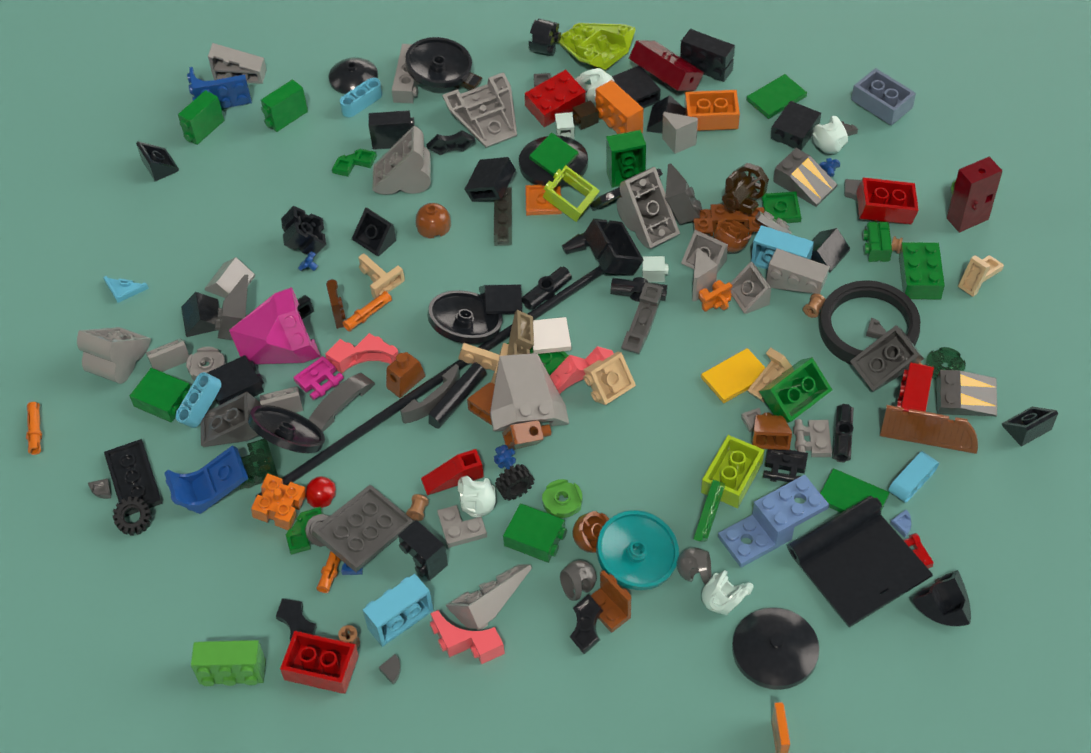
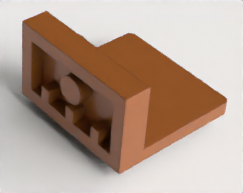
[590,570,632,633]

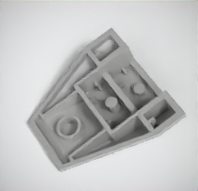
[442,72,517,148]
[490,353,569,431]

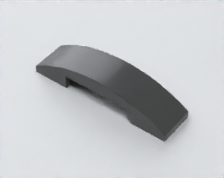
[621,282,663,354]
[400,364,460,424]
[308,373,375,432]

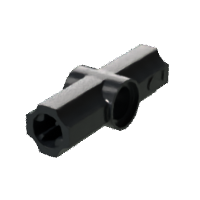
[522,266,572,311]
[610,277,668,302]
[833,404,854,463]

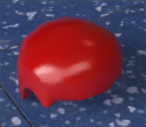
[306,476,336,508]

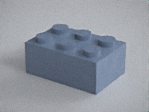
[851,68,916,125]

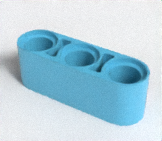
[340,78,382,117]
[176,372,221,428]
[888,451,939,503]

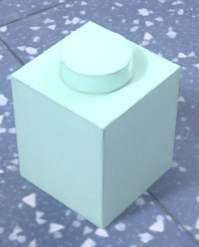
[555,112,575,139]
[642,256,668,282]

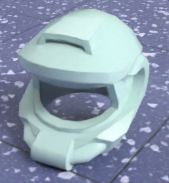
[575,68,614,104]
[813,116,848,154]
[458,476,496,518]
[701,570,753,615]

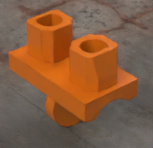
[698,280,733,312]

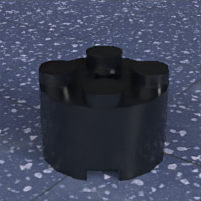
[528,18,561,55]

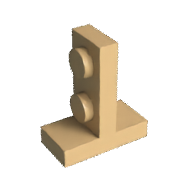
[358,253,405,299]
[958,255,1004,297]
[458,343,509,384]
[747,347,792,402]

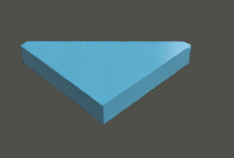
[103,276,149,303]

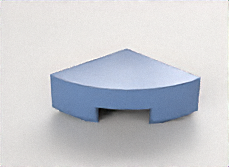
[890,510,911,538]

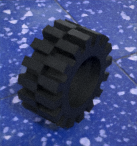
[495,464,534,501]
[112,497,152,536]

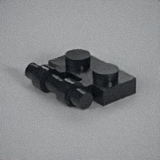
[763,449,808,483]

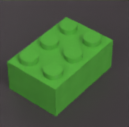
[191,640,266,686]

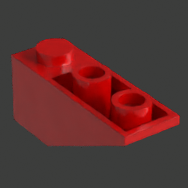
[421,449,484,495]

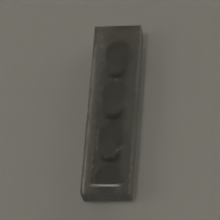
[494,187,512,246]

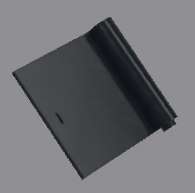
[787,496,933,628]

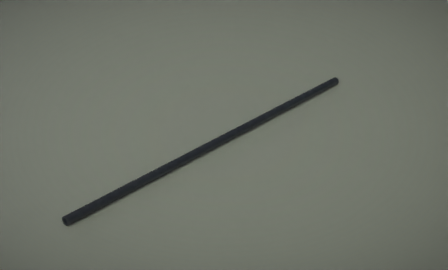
[255,265,604,497]

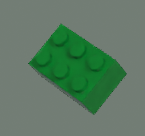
[606,130,646,188]
[899,242,945,300]
[759,357,832,423]

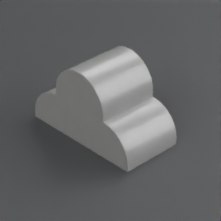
[373,126,431,195]
[617,167,680,248]
[77,327,151,384]

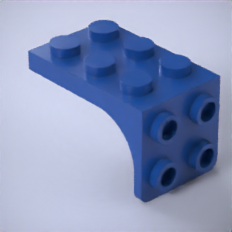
[187,67,252,109]
[164,445,248,514]

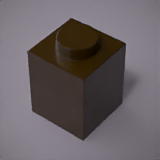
[573,100,599,130]

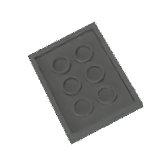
[312,485,414,572]

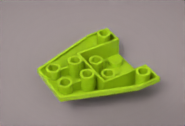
[557,23,635,70]

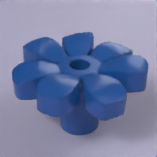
[819,158,840,177]
[298,251,318,271]
[494,445,516,470]

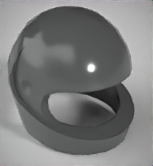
[677,548,711,585]
[560,560,597,601]

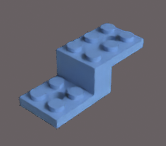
[718,475,829,567]

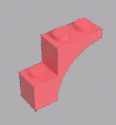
[325,333,399,373]
[550,346,614,394]
[429,610,505,664]

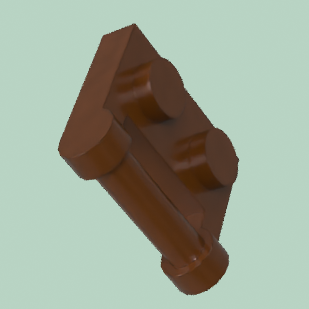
[326,279,346,329]

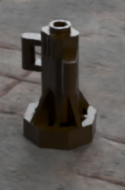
[722,163,769,215]

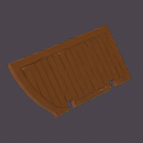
[880,405,978,454]

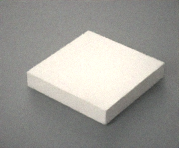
[533,317,571,354]

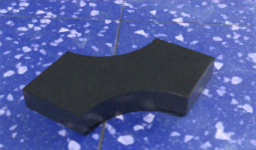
[426,130,475,155]
[570,594,603,654]
[276,598,317,641]

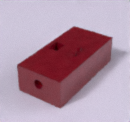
[628,40,704,91]
[947,156,1003,233]

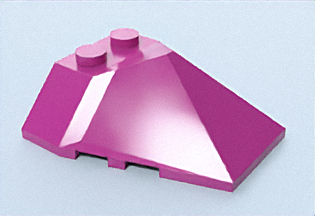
[229,287,321,364]

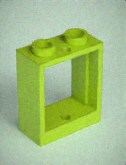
[543,166,600,222]

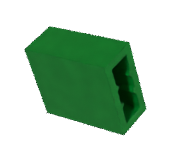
[261,79,308,132]
[178,90,225,145]
[129,368,191,423]
[503,503,567,563]

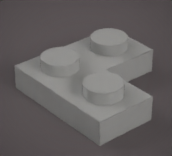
[755,211,792,234]
[437,505,487,548]

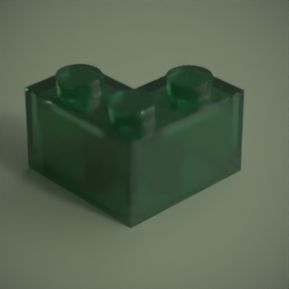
[239,439,278,490]

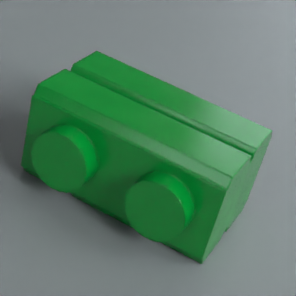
[862,222,892,262]

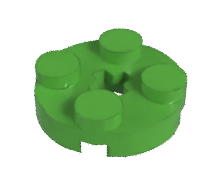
[542,479,583,518]

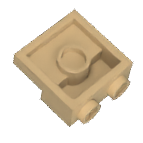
[583,352,636,405]

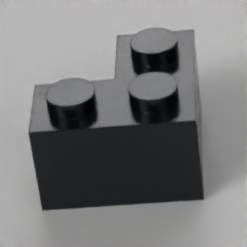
[398,520,448,581]

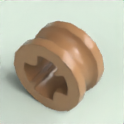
[892,236,903,254]

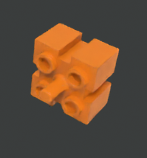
[251,473,306,530]

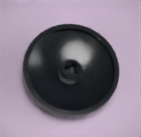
[405,37,472,88]
[519,135,588,187]
[427,290,503,344]
[248,405,325,453]
[732,608,819,690]

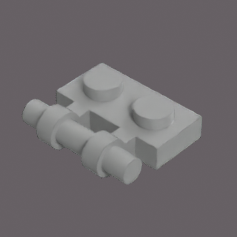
[793,419,832,457]

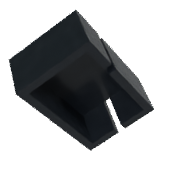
[680,29,735,82]
[583,219,644,276]

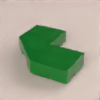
[332,149,377,177]
[286,507,322,555]

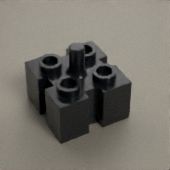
[281,206,326,257]

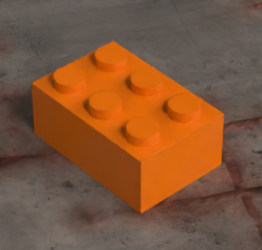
[595,80,644,134]
[685,90,740,131]

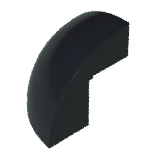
[912,570,971,626]

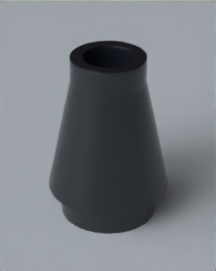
[561,233,589,255]

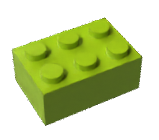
[701,435,765,508]

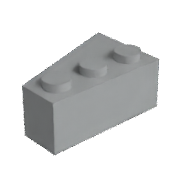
[208,43,267,84]
[766,248,830,294]

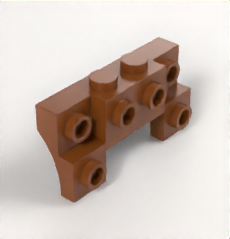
[692,204,767,236]

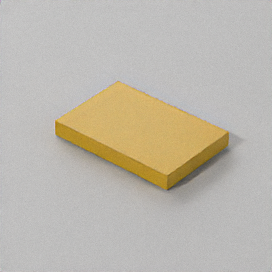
[701,348,765,404]

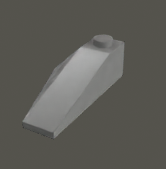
[446,564,532,630]

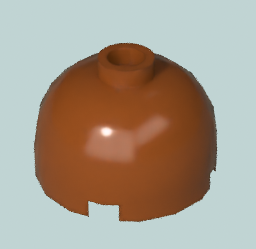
[416,203,451,239]
[714,218,751,253]
[572,511,609,553]

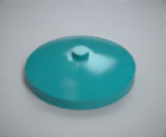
[596,510,679,590]

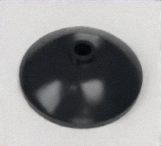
[329,57,378,94]

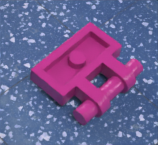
[293,356,344,400]

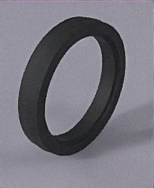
[819,280,921,365]

